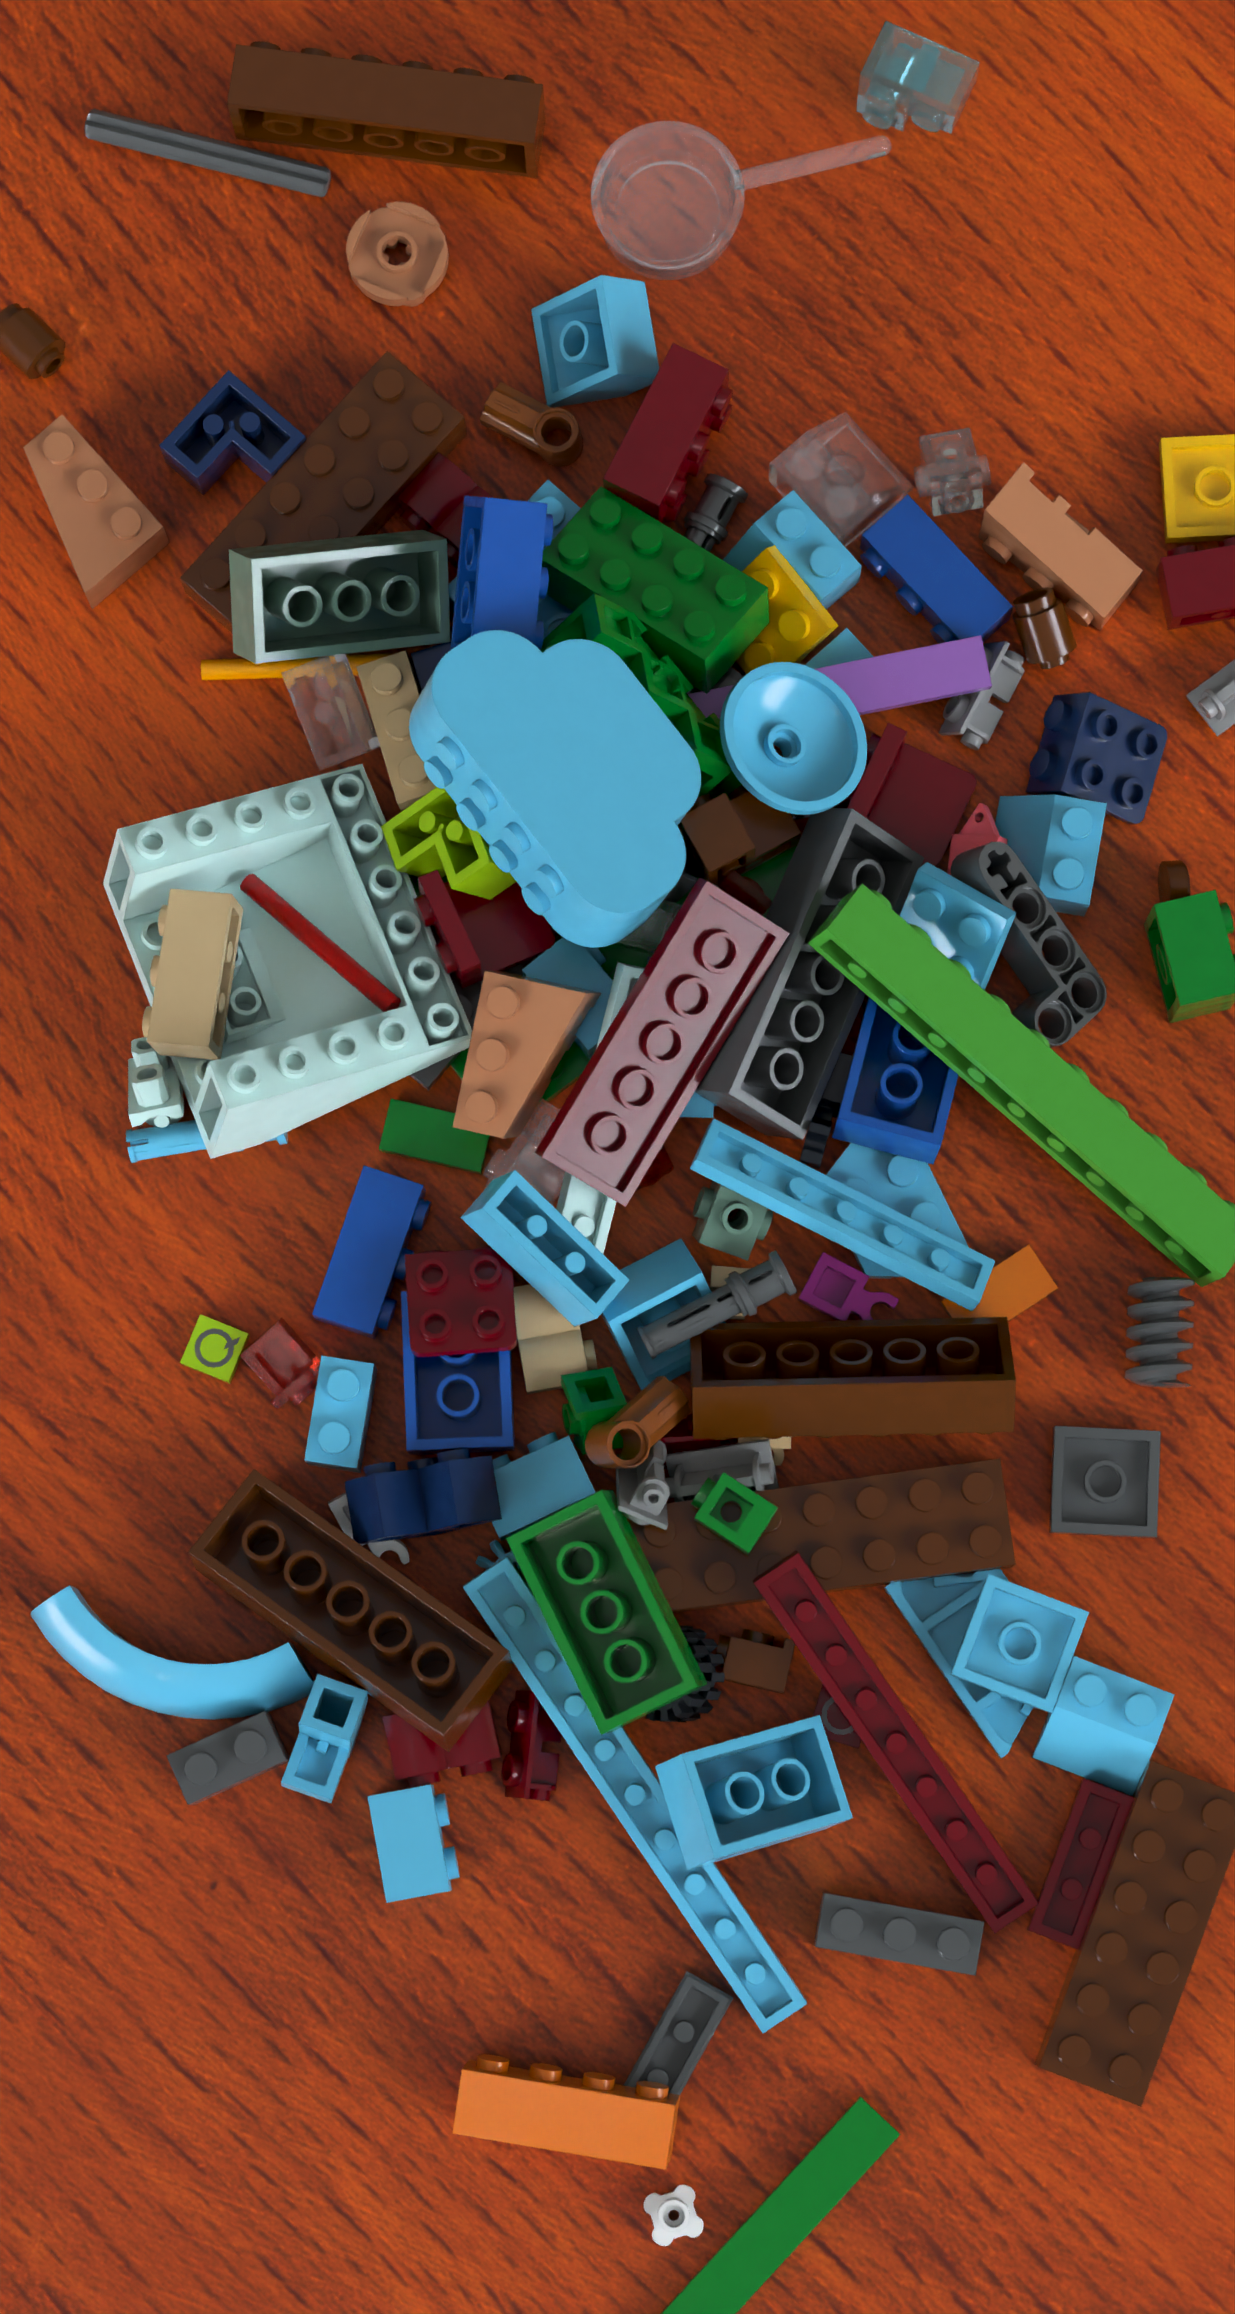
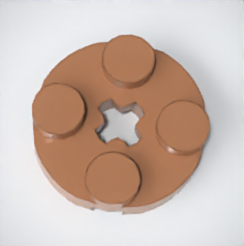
[346,201,449,307]

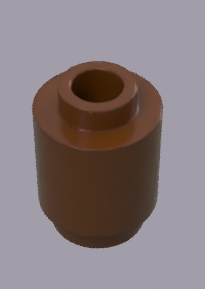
[0,303,65,379]
[1012,588,1077,669]

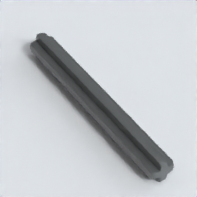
[84,109,331,197]

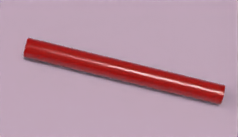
[240,873,401,1012]

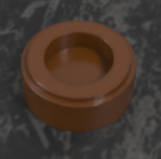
[1158,860,1190,903]

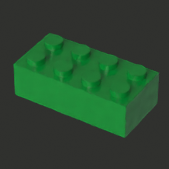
[542,486,769,694]
[506,1490,708,1735]

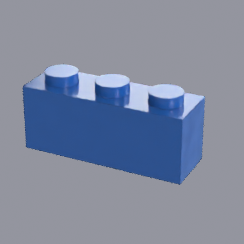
[860,494,1013,644]
[312,1165,431,1339]

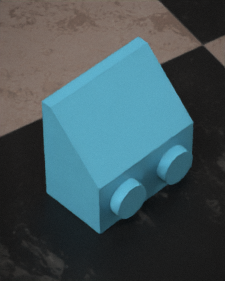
[531,275,659,408]
[723,490,862,610]
[995,794,1107,917]
[601,1238,726,1391]
[1032,1656,1175,1796]

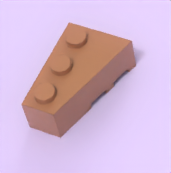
[23,414,170,609]
[978,462,1143,631]
[453,971,601,1139]

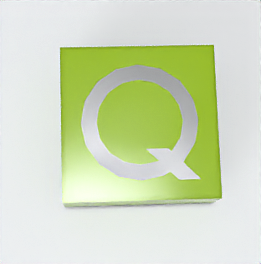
[180,1314,250,1384]

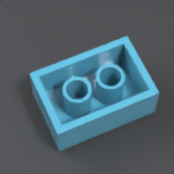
[655,1715,853,1870]

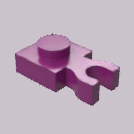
[798,1252,899,1321]

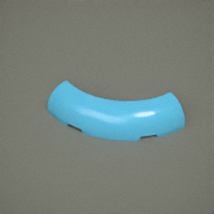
[30,1585,314,1720]

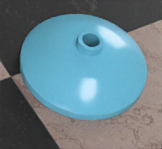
[720,662,867,815]

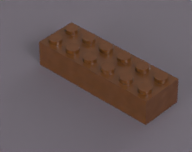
[227,41,545,178]
[180,351,467,633]
[690,1317,1016,1440]
[188,1469,513,1752]
[1035,1761,1235,2107]

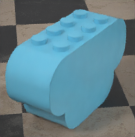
[409,630,701,947]

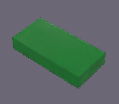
[379,1098,490,1174]

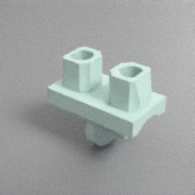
[128,1037,184,1128]

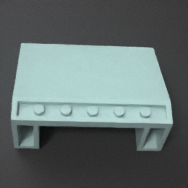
[103,764,472,1159]

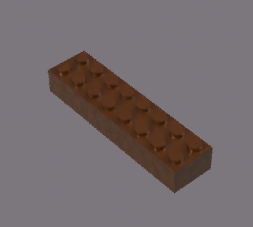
[626,1459,1016,1613]

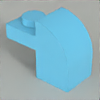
[281,1674,368,1804]

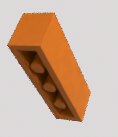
[452,2054,680,2170]

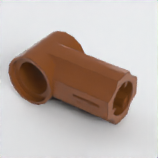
[480,382,583,467]
[585,1376,691,1469]

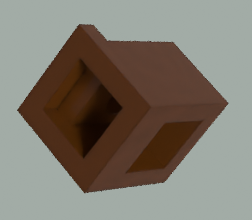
[716,1629,795,1694]

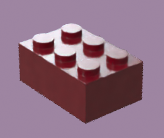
[603,343,733,524]

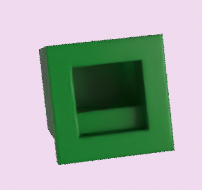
[561,1367,627,1455]
[691,1472,778,1556]

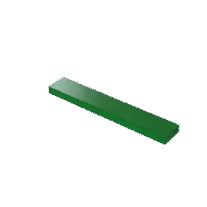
[660,2096,900,2314]

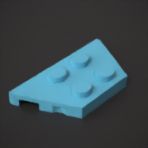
[826,1143,969,1279]
[884,1569,1033,1759]

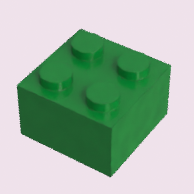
[1144,890,1235,1023]

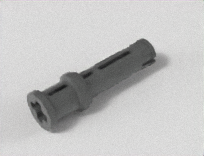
[684,473,748,552]
[637,1250,797,1359]

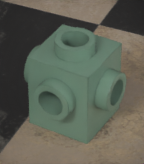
[692,1181,773,1261]

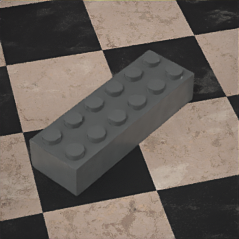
[695,808,924,1140]

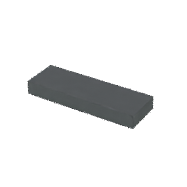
[623,1971,734,2095]

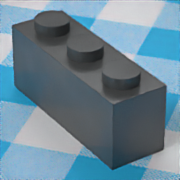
[814,1892,984,1976]

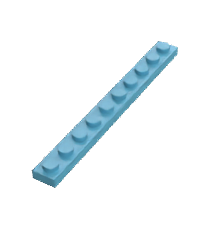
[463,1555,808,2033]

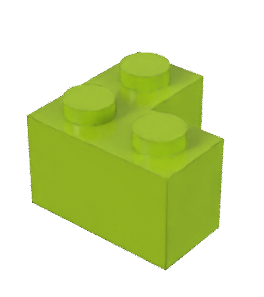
[381,787,516,900]

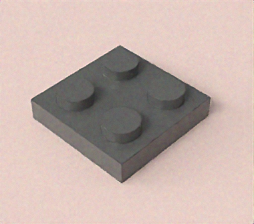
[1049,1426,1161,1538]

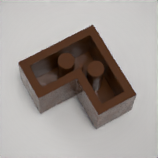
[678,785,801,888]

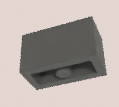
[166,1711,290,1805]

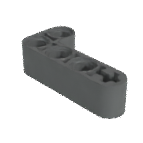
[951,841,1107,1048]

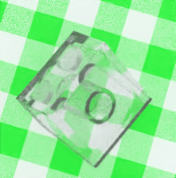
[768,412,914,547]

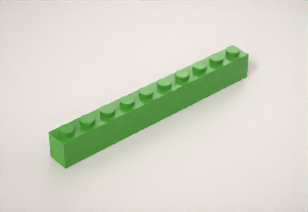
[808,883,1235,1287]

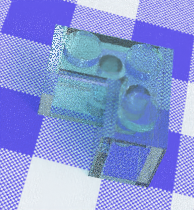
[856,21,980,134]

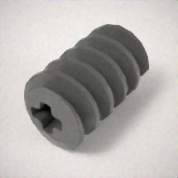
[1125,1277,1195,1388]

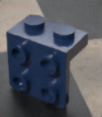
[1025,692,1167,824]

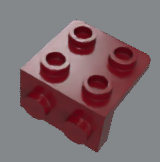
[838,723,977,867]
[413,870,555,989]
[405,1246,517,1357]

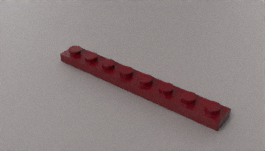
[753,1550,1039,1933]

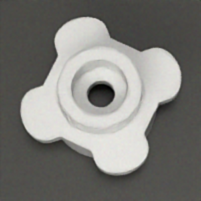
[644,2184,704,2246]

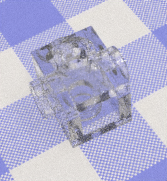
[914,427,991,516]

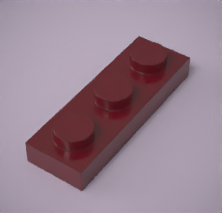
[1027,1778,1134,1950]

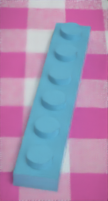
[690,1119,995,1311]

